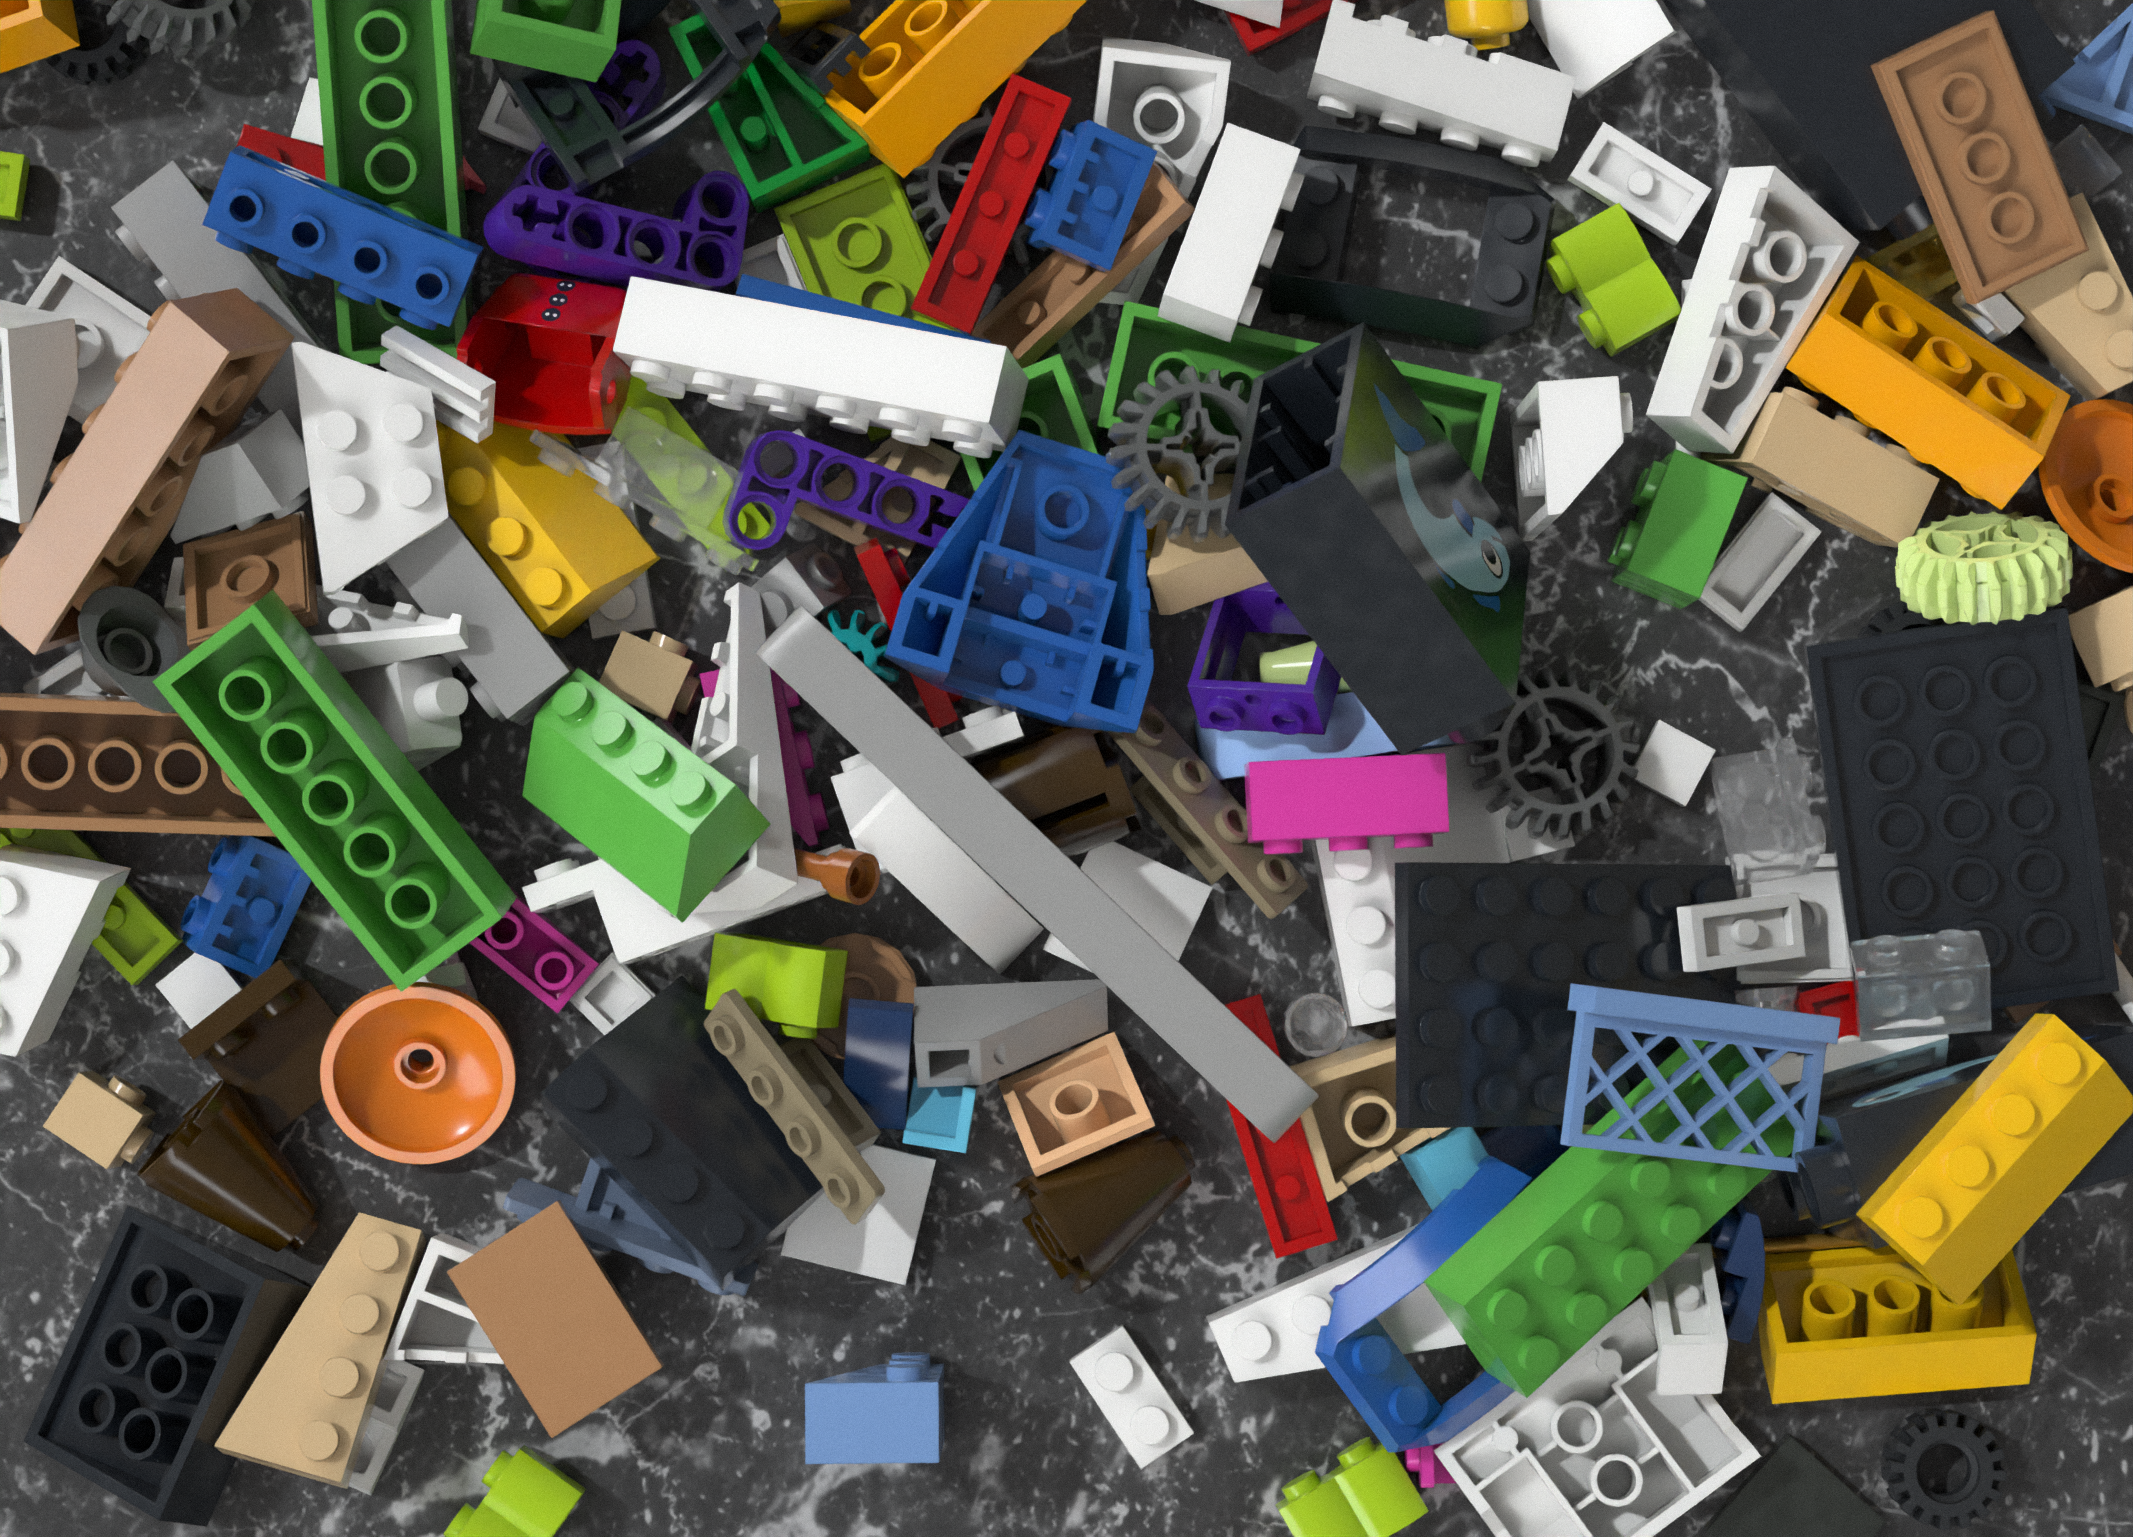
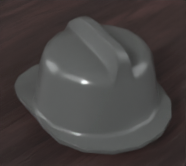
[77,586,191,713]

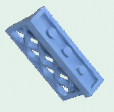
[1560,983,1840,1172]

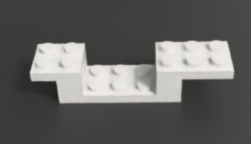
[522,705,1024,964]

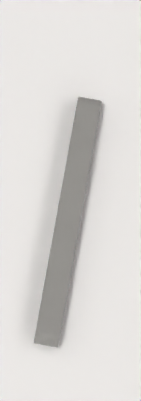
[756,604,1319,1143]

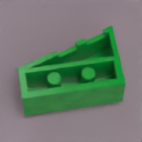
[668,14,871,214]

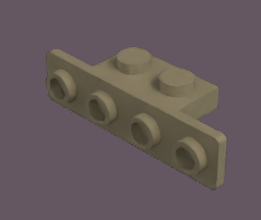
[1107,697,1308,919]
[704,989,885,1225]

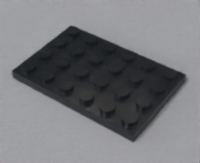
[1804,606,2120,1027]
[1395,862,1741,1128]

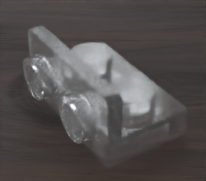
[1709,737,1826,886]
[1850,929,1991,1042]

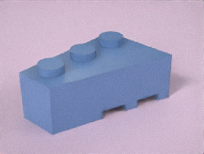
[805,1352,945,1464]

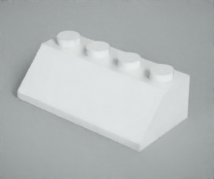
[1510,376,1633,541]

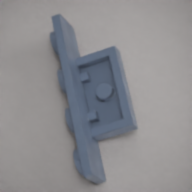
[503,1158,758,1296]

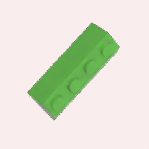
[522,667,771,923]

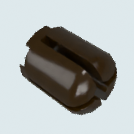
[969,725,1142,858]

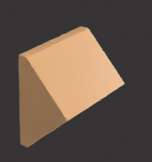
[997,1032,1155,1177]

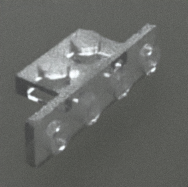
[529,406,764,576]

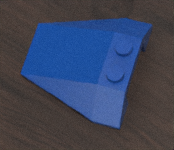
[884,430,1154,733]

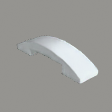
[849,785,1044,975]

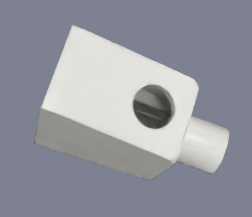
[340,655,468,771]

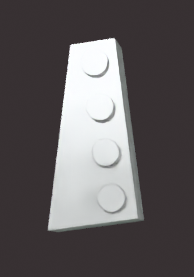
[1307,0,1577,167]
[1646,166,1859,454]
[1206,1224,1466,1383]

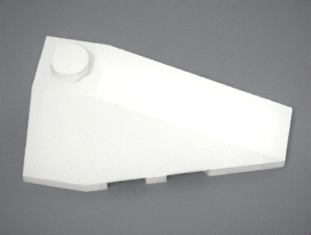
[1093,36,1231,305]

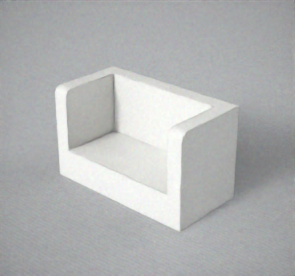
[1645,1243,1728,1395]

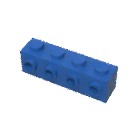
[202,145,484,330]

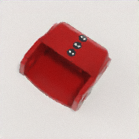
[456,273,632,435]

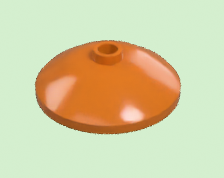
[2039,399,2133,573]
[320,982,516,1164]

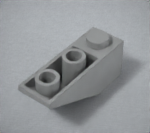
[170,409,309,544]
[914,979,1108,1087]

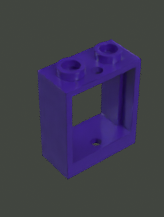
[1187,582,1341,735]

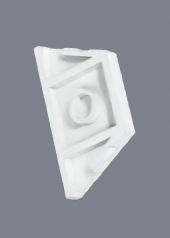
[291,342,448,596]

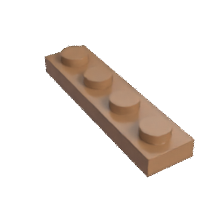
[971,162,1195,369]

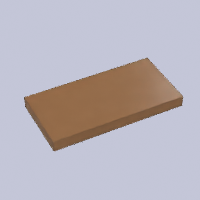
[1870,10,2090,304]

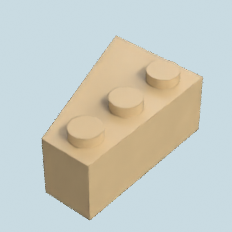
[2001,193,2133,401]

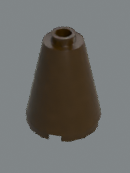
[137,1080,320,1253]
[1010,1131,1195,1294]

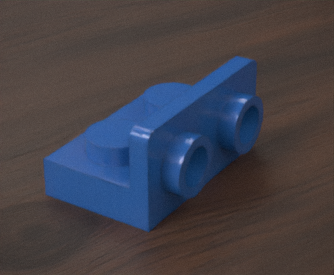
[1024,120,1158,272]
[181,835,311,978]

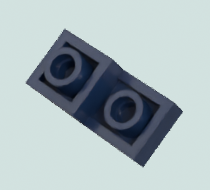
[843,998,914,1130]
[1710,1195,1765,1344]

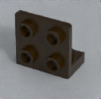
[178,959,339,1137]

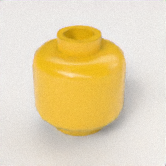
[1444,0,1529,50]

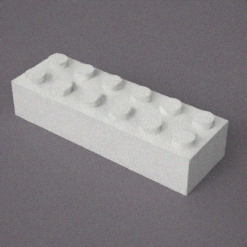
[613,276,1029,458]

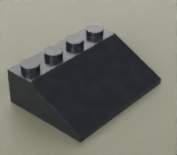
[541,976,862,1291]
[23,1205,311,1527]

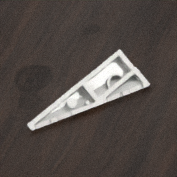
[164,557,469,673]
[657,582,798,914]

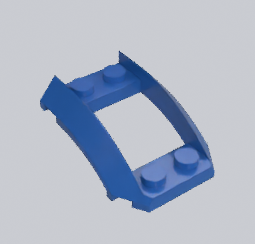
[1315,1156,1532,1453]

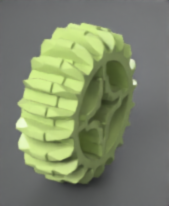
[1895,510,2073,626]

